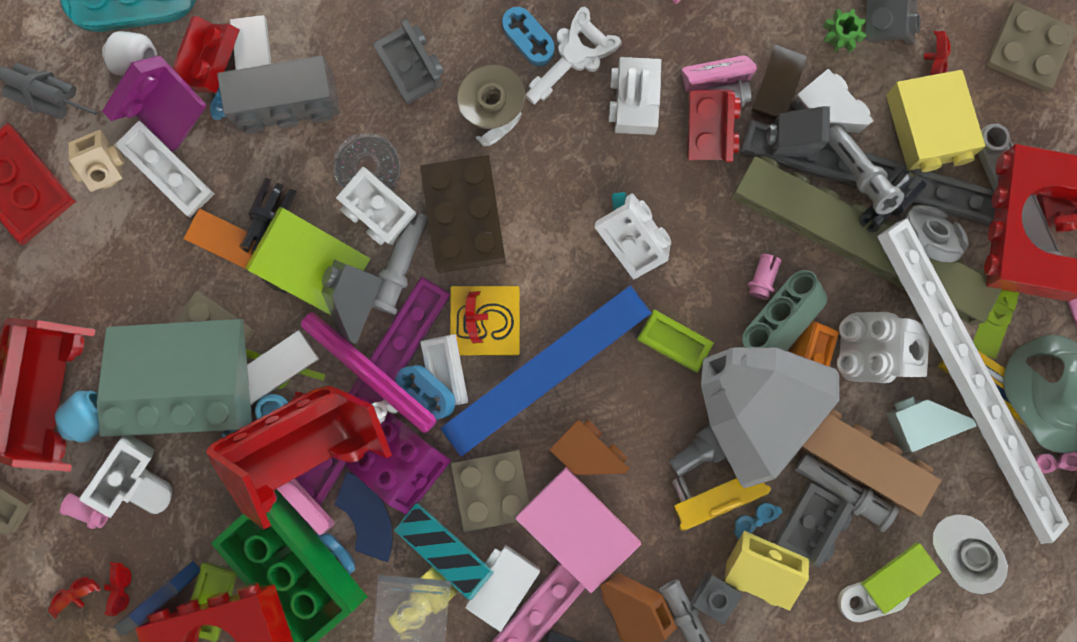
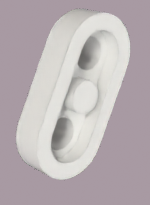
[837,582,910,622]

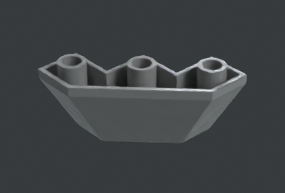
[701,348,840,488]

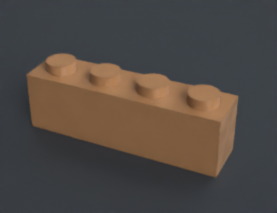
[800,409,942,517]

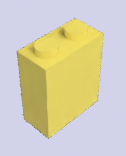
[886,70,986,172]

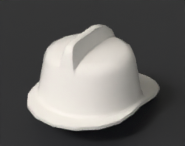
[933,514,1008,594]

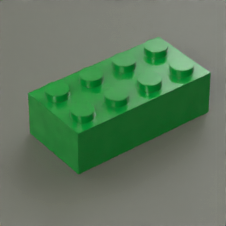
[211,489,368,642]

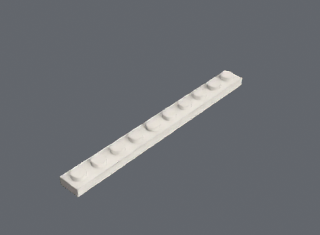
[877,219,1069,544]

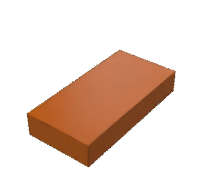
[184,208,255,269]

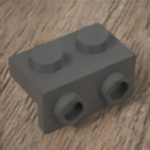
[865,0,921,45]
[373,18,444,105]
[774,482,854,568]

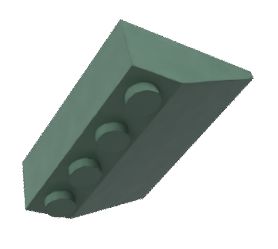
[97,319,252,437]

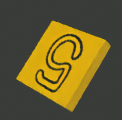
[450,286,520,356]

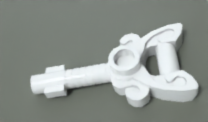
[525,7,622,105]

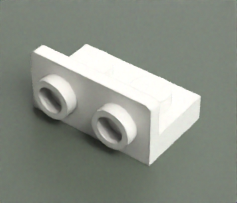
[336,167,417,246]
[594,193,671,280]

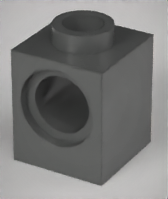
[689,570,743,625]

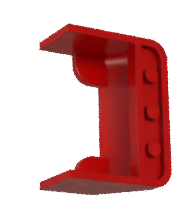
[0,318,95,472]
[206,386,392,530]

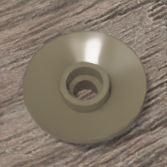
[457,65,525,129]

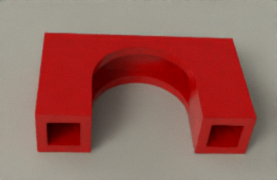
[984,144,1077,302]
[135,583,294,642]

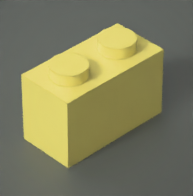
[724,531,809,611]

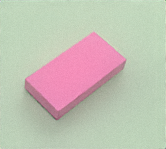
[277,479,335,535]

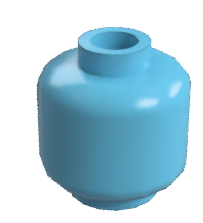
[55,391,100,442]

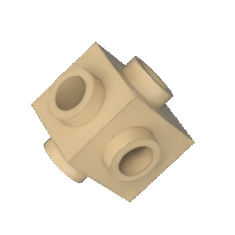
[68,129,125,192]

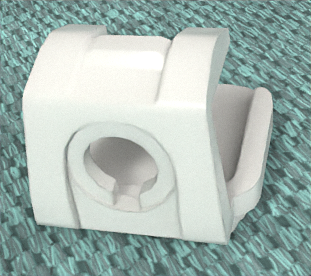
[837,312,930,383]

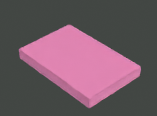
[515,467,641,593]

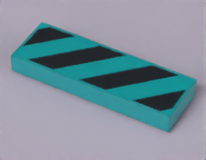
[394,503,494,600]

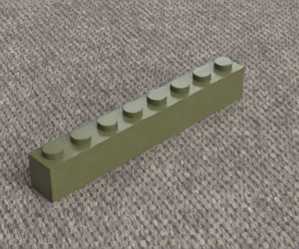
[731,156,1002,325]

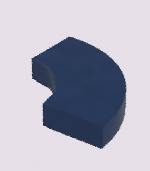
[334,471,393,563]
[114,561,201,636]

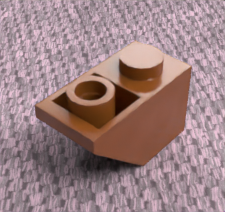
[549,419,630,475]
[600,573,677,642]

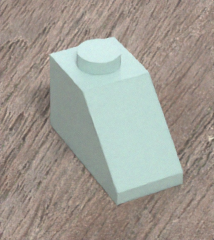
[886,396,977,452]

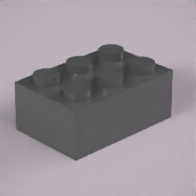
[217,55,340,134]

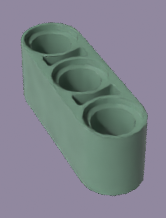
[742,270,828,351]

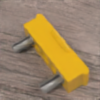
[672,477,771,531]

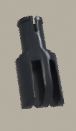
[859,165,927,232]
[239,177,297,255]

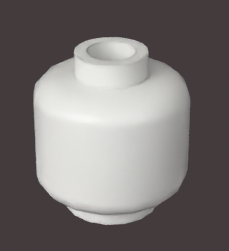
[102,31,157,76]

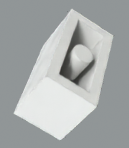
[465,544,540,632]

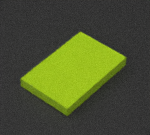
[245,207,371,315]

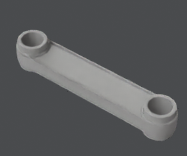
[978,124,1063,256]

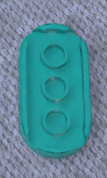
[60,0,196,32]

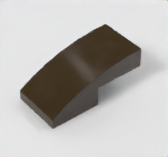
[751,45,807,120]

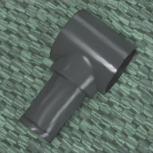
[669,423,726,477]

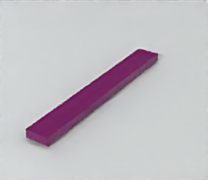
[292,276,451,526]

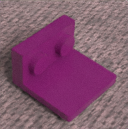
[102,55,206,152]
[347,412,452,515]

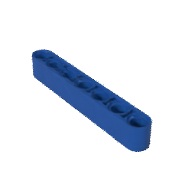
[440,285,652,457]

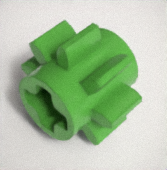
[822,9,866,52]

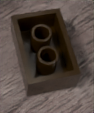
[420,155,506,273]

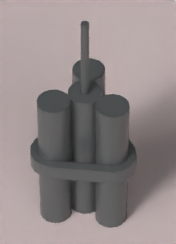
[0,63,97,120]

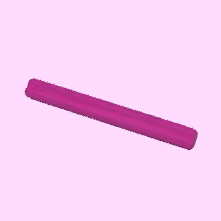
[301,312,436,433]

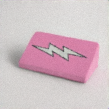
[681,56,757,92]

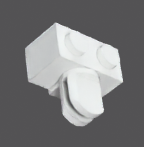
[609,57,661,135]
[79,435,173,518]

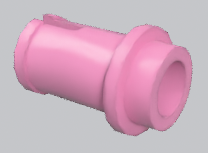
[748,254,782,300]
[60,493,109,529]

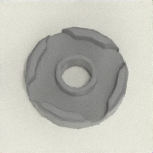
[901,205,969,263]

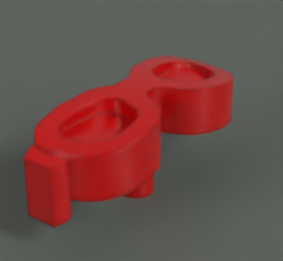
[924,31,951,75]
[465,291,489,344]
[104,562,132,616]
[48,577,100,619]

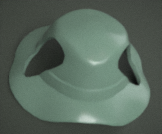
[1004,335,1077,453]

